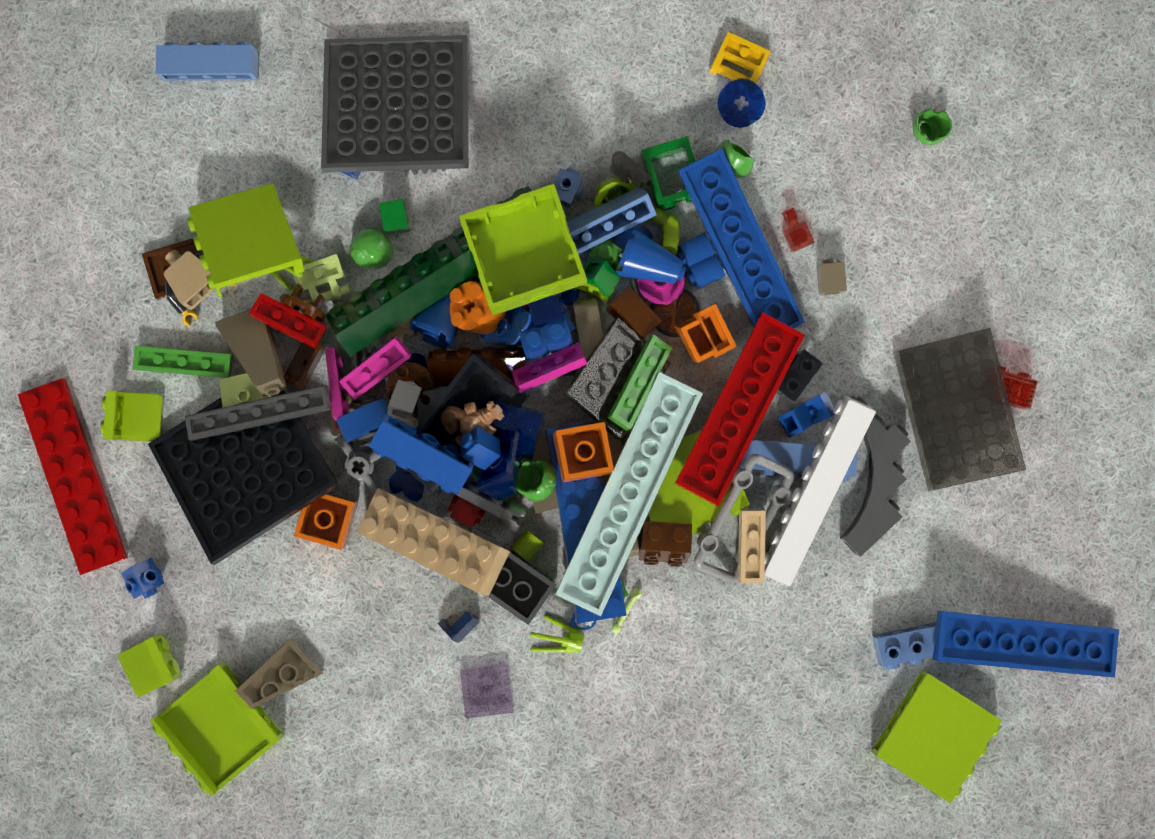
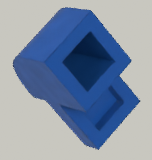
[777,392,835,438]

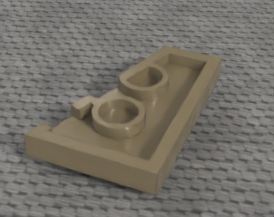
[235,639,323,709]

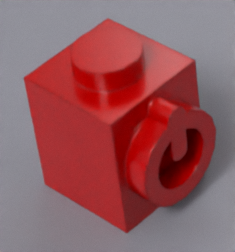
[447,494,485,527]

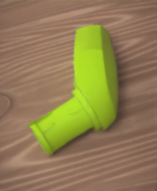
[650,203,680,255]

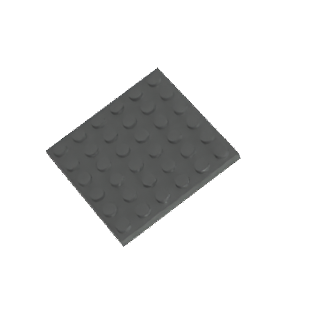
[321,35,469,173]

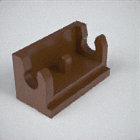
[606,287,662,344]
[284,342,326,389]

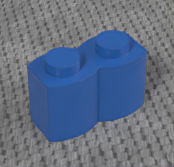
[676,233,725,290]
[520,320,573,361]

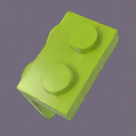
[100,390,163,442]
[118,633,182,697]

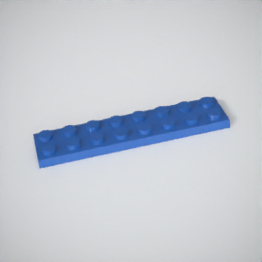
[677,148,805,329]
[546,422,627,624]
[933,610,1119,678]

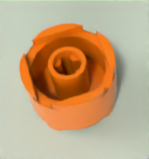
[450,281,506,335]

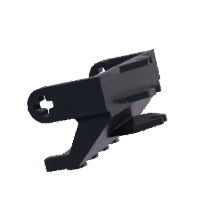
[407,354,530,494]

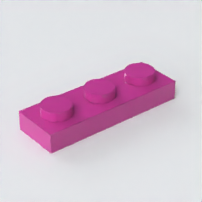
[339,336,412,400]
[511,343,587,393]
[325,347,350,422]

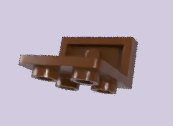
[639,521,692,567]

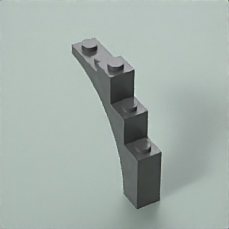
[840,396,911,557]

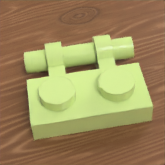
[293,254,351,306]

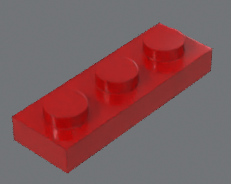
[249,293,327,349]

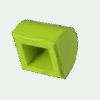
[511,528,545,562]

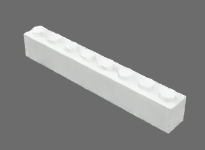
[764,396,876,586]

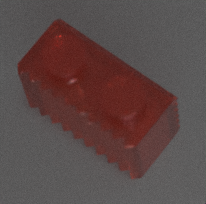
[978,365,1038,410]

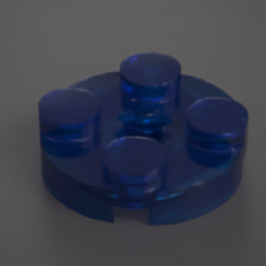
[717,78,766,128]

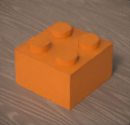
[553,422,614,483]
[294,493,358,550]

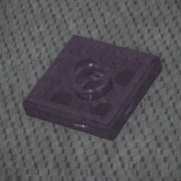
[460,664,514,718]

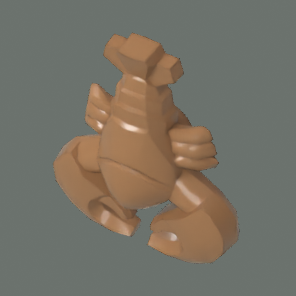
[440,401,504,447]

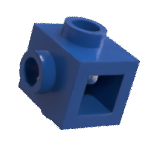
[121,558,164,599]

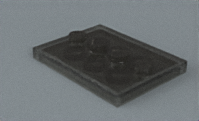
[563,318,671,439]

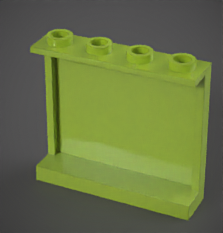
[186,183,305,298]
[648,431,750,535]
[150,661,285,797]
[871,670,1002,804]

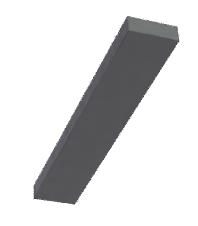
[185,385,332,441]

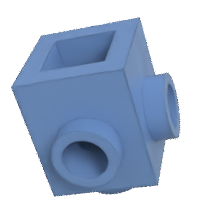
[554,168,585,208]

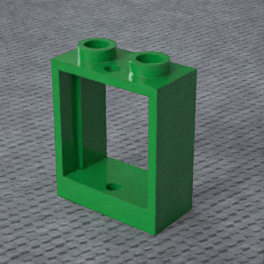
[641,136,696,210]

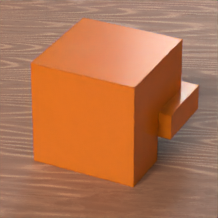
[674,303,737,363]

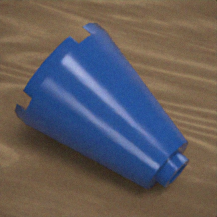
[616,229,687,284]
[409,293,458,349]

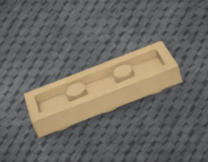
[738,509,766,583]

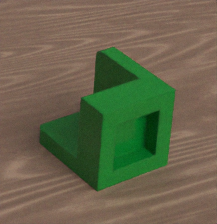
[379,199,410,232]
[583,258,620,297]

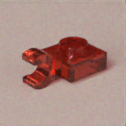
[782,208,815,253]

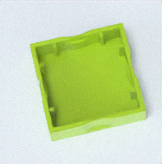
[459,184,587,315]

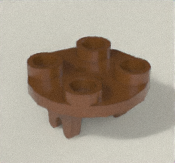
[280,283,325,322]
[386,362,435,410]

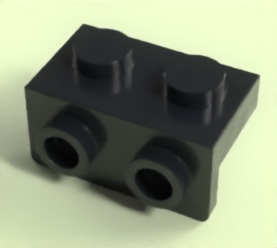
[776,349,822,401]

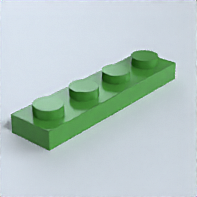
[607,335,672,431]
[133,346,233,378]

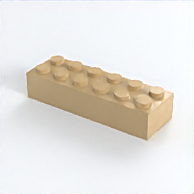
[356,488,510,596]

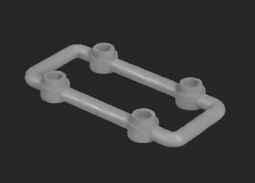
[694,454,794,583]

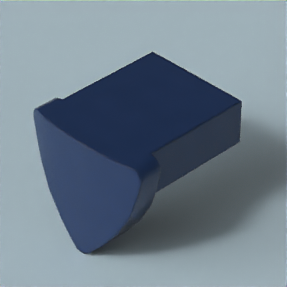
[438,611,480,643]

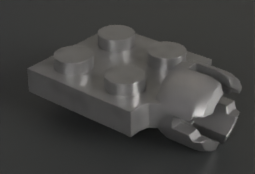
[456,481,528,532]

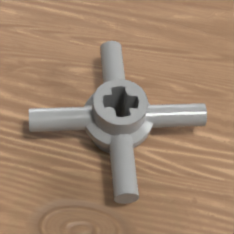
[335,434,381,495]

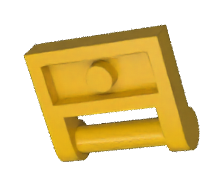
[709,32,771,92]

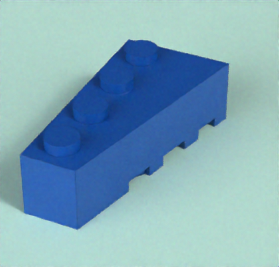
[368,415,474,495]

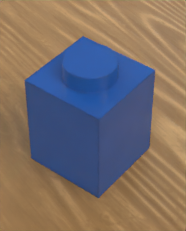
[460,426,501,470]

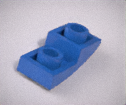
[337,398,392,443]

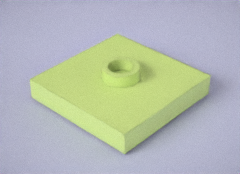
[219,373,271,407]

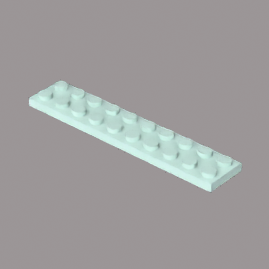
[555,372,703,616]

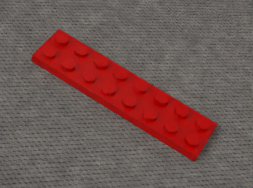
[674,312,805,507]
[17,378,128,575]

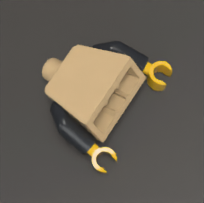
[164,250,236,326]

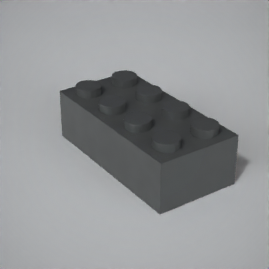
[474,528,557,625]

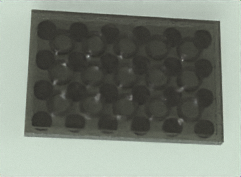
[893,328,1026,491]

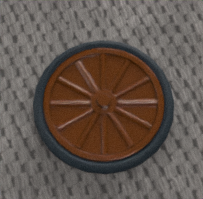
[650,289,700,337]

